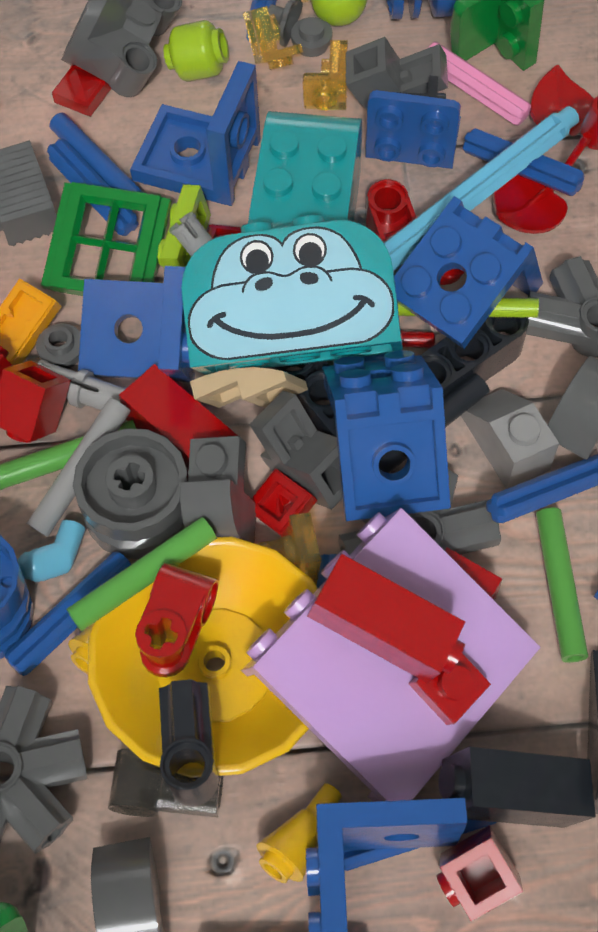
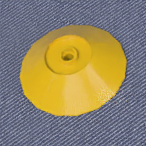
[88,536,317,778]

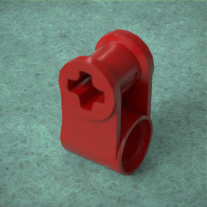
[365,179,417,243]
[135,563,219,678]

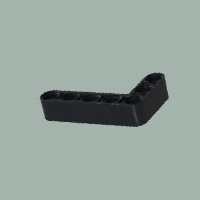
[273,317,529,437]

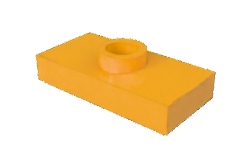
[0,278,62,365]

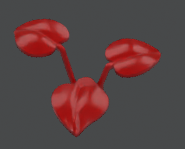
[493,65,598,234]

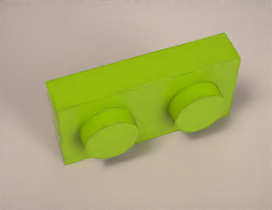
[158,184,211,268]

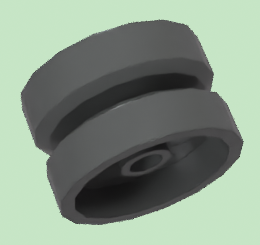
[73,429,188,559]

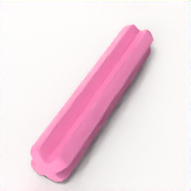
[426,42,531,126]

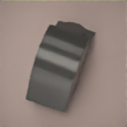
[346,37,448,109]
[548,356,598,460]
[249,391,342,510]
[180,436,256,543]
[91,837,164,932]

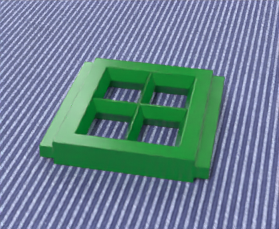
[41,182,172,296]

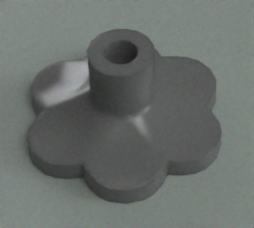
[266,0,303,47]

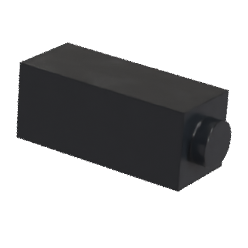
[438,746,596,828]

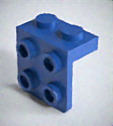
[366,90,461,169]

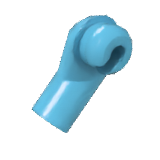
[18,520,86,582]

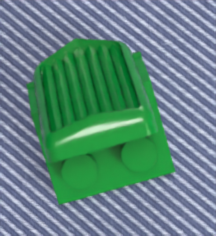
[450,0,544,71]

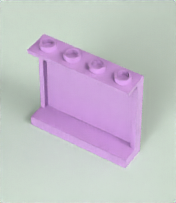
[241,508,541,802]

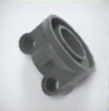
[61,0,182,97]

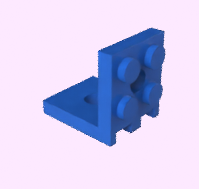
[130,61,261,206]
[394,196,543,349]
[78,266,195,382]
[322,350,451,521]
[306,798,467,932]

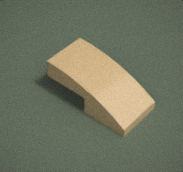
[190,367,308,408]

